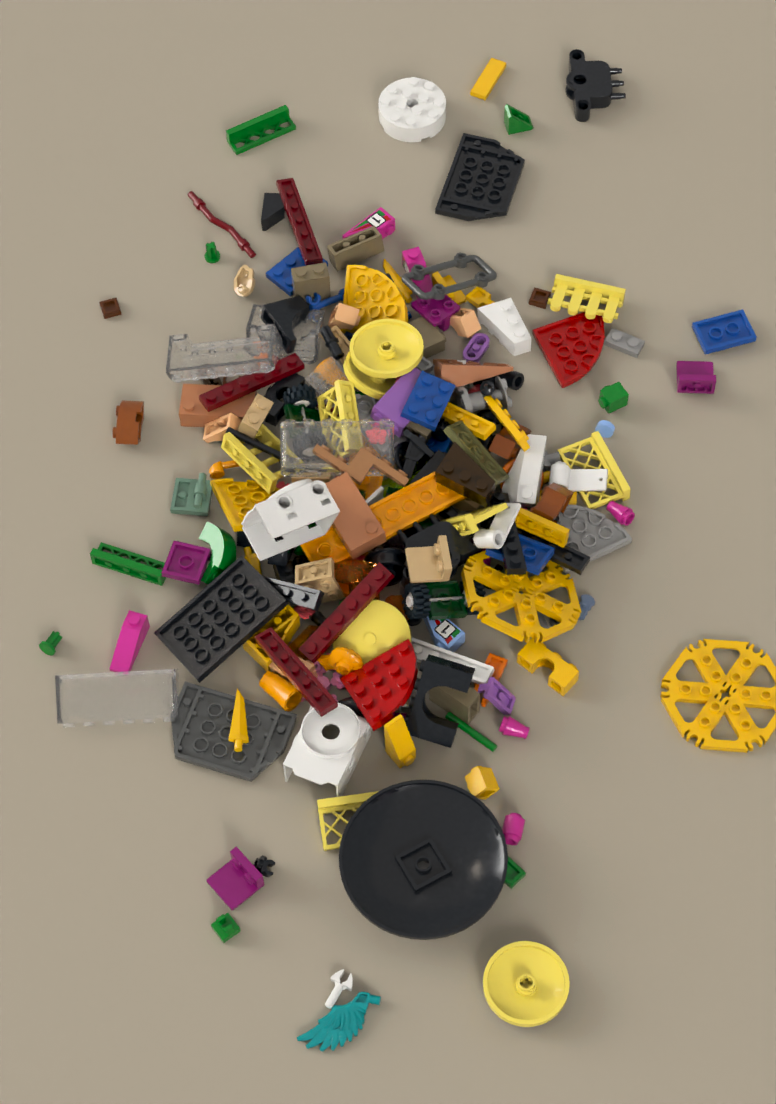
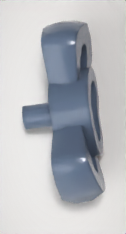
[578,594,595,620]

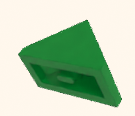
[504,104,534,135]

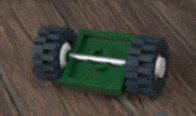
[283,384,327,462]
[402,580,486,620]

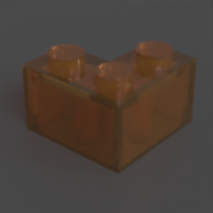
[334,558,380,600]

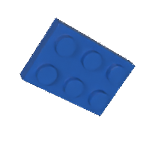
[266,247,328,297]
[692,309,757,355]
[400,370,456,432]
[485,534,555,575]

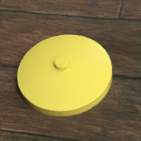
[350,319,424,379]
[343,351,397,400]
[333,600,412,664]
[483,941,570,1027]

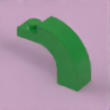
[198,522,237,585]

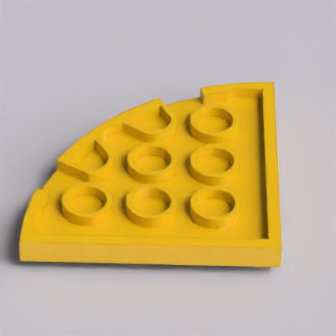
[340,265,408,334]
[210,478,280,532]

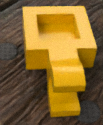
[466,287,495,308]

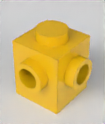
[465,766,500,800]

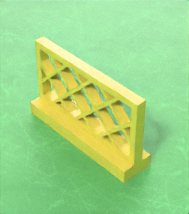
[317,380,363,467]
[557,431,631,509]
[440,502,508,536]
[317,791,379,851]

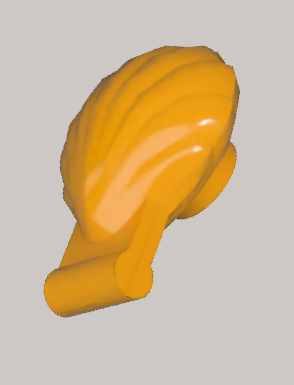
[317,647,364,675]

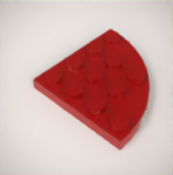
[532,308,605,388]
[340,639,418,731]

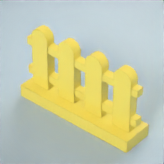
[547,274,626,323]

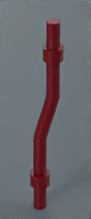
[188,191,256,258]

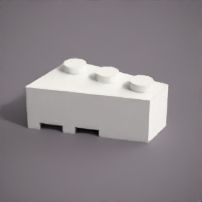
[477,298,531,356]

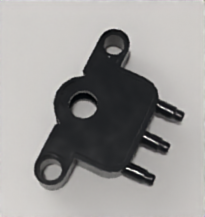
[565,49,626,122]
[397,514,483,588]

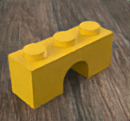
[517,638,579,697]

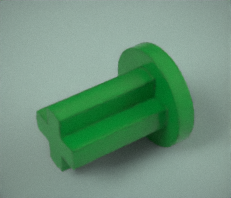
[204,242,220,263]
[39,631,63,656]

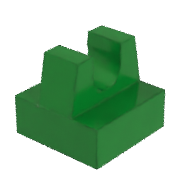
[211,913,241,943]

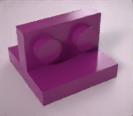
[161,541,211,585]

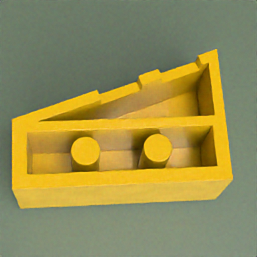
[243,604,300,672]

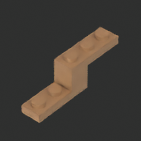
[312,444,409,488]

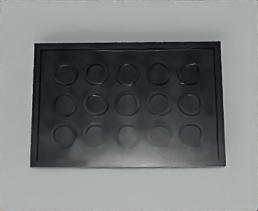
[154,555,289,683]

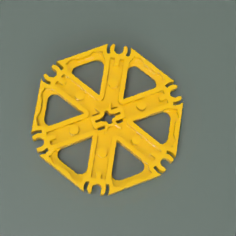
[461,550,581,644]
[661,639,776,753]

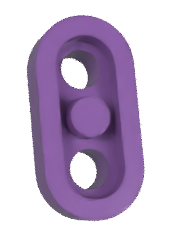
[463,333,489,362]

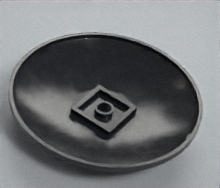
[339,780,508,940]

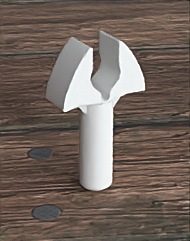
[325,969,353,1009]

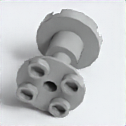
[455,376,513,414]

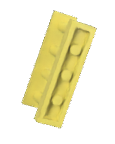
[221,424,306,494]

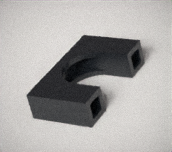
[404,654,475,748]

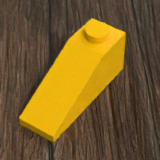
[384,714,416,769]

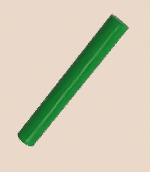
[445,712,497,752]

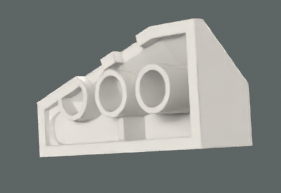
[501,434,547,509]

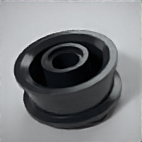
[363,547,406,587]

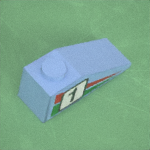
[423,616,465,652]

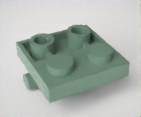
[170,473,213,516]

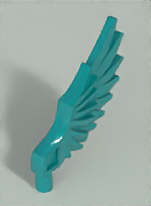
[297,992,381,1052]

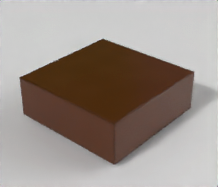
[529,287,551,309]
[99,297,122,319]

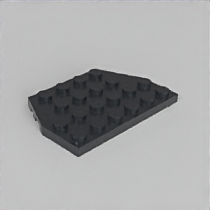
[435,133,525,221]

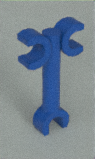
[305,288,345,321]

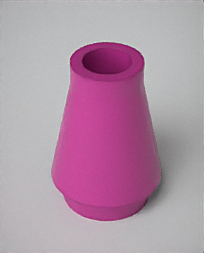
[606,501,635,526]
[498,716,530,739]

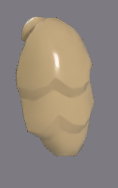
[234,265,255,297]

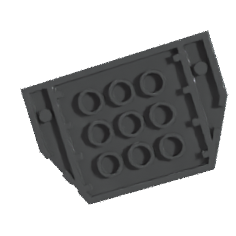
[171,682,298,782]

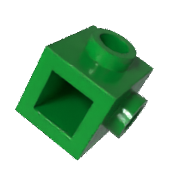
[598,382,629,414]

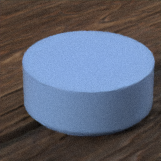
[595,420,615,438]

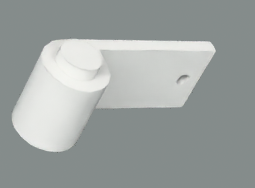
[549,461,608,492]
[473,503,522,549]

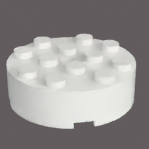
[378,77,446,142]

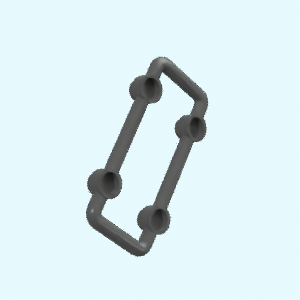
[401,252,497,300]

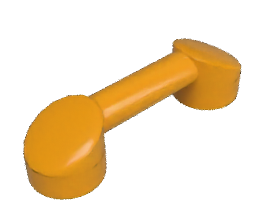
[209,460,239,479]

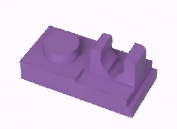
[477,677,516,715]

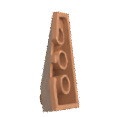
[433,359,514,387]

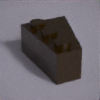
[435,442,495,507]

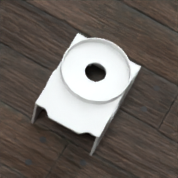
[241,479,340,561]
[283,703,371,797]

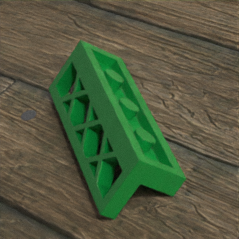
[226,105,296,155]
[90,542,167,586]

